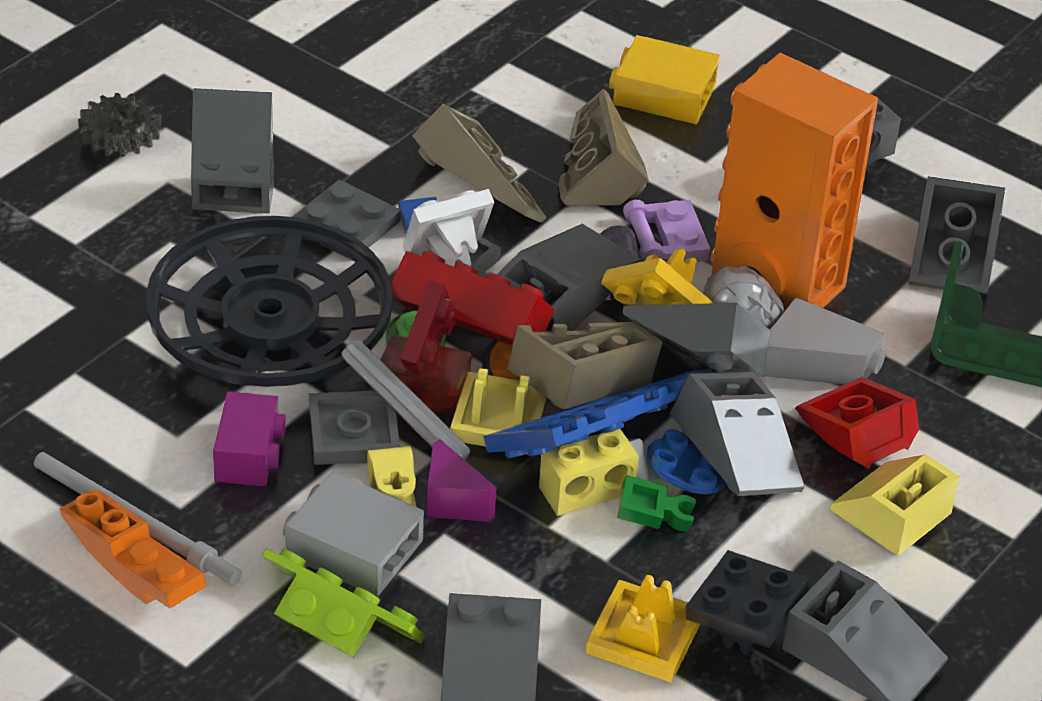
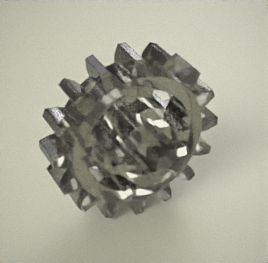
[78,93,162,157]

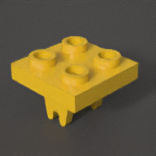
[601,248,713,306]
[586,575,700,683]

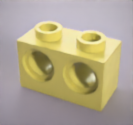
[539,429,639,516]

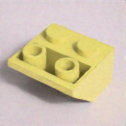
[830,454,960,556]

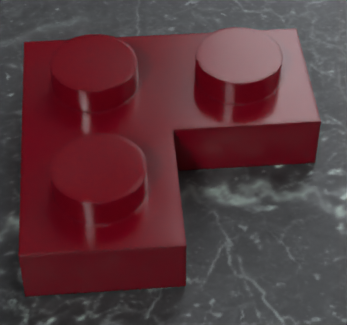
[400,280,457,374]

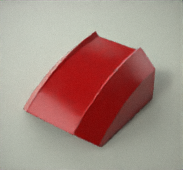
[795,377,919,469]

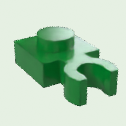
[617,475,696,532]

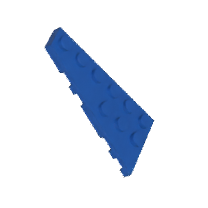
[483,369,712,458]

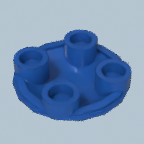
[646,429,726,494]

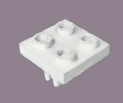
[402,189,495,267]

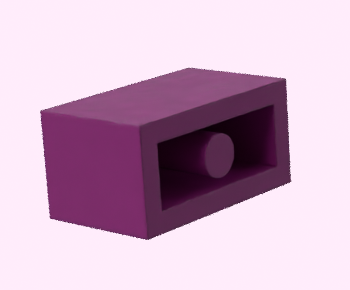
[213,391,286,486]

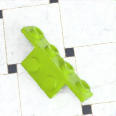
[261,548,426,658]

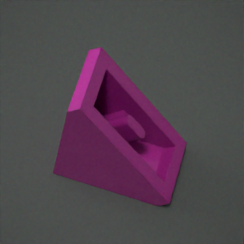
[426,439,496,522]

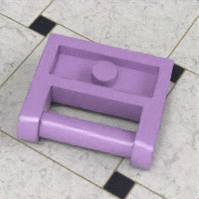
[623,200,710,263]

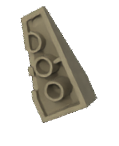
[558,89,649,205]
[412,104,546,223]

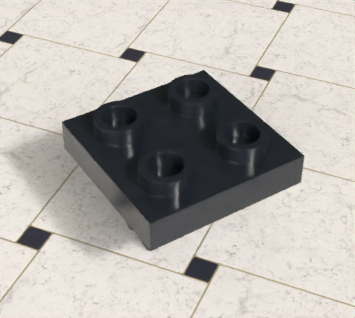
[685,550,809,655]

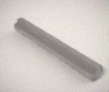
[342,340,470,460]

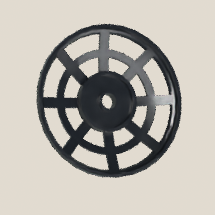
[146,216,393,387]

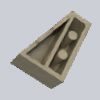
[507,322,663,410]

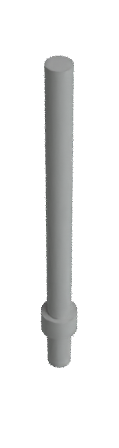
[34,452,242,586]

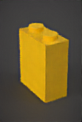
[609,35,720,125]

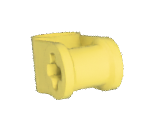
[367,446,416,507]

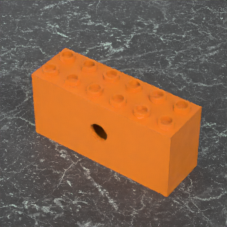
[710,53,878,311]

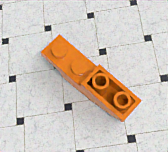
[60,488,206,609]

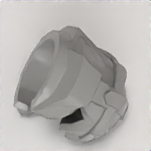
[703,265,785,330]

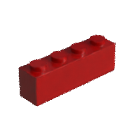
[391,251,555,346]

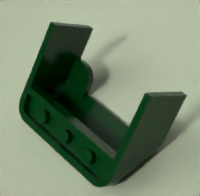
[931,242,1042,387]

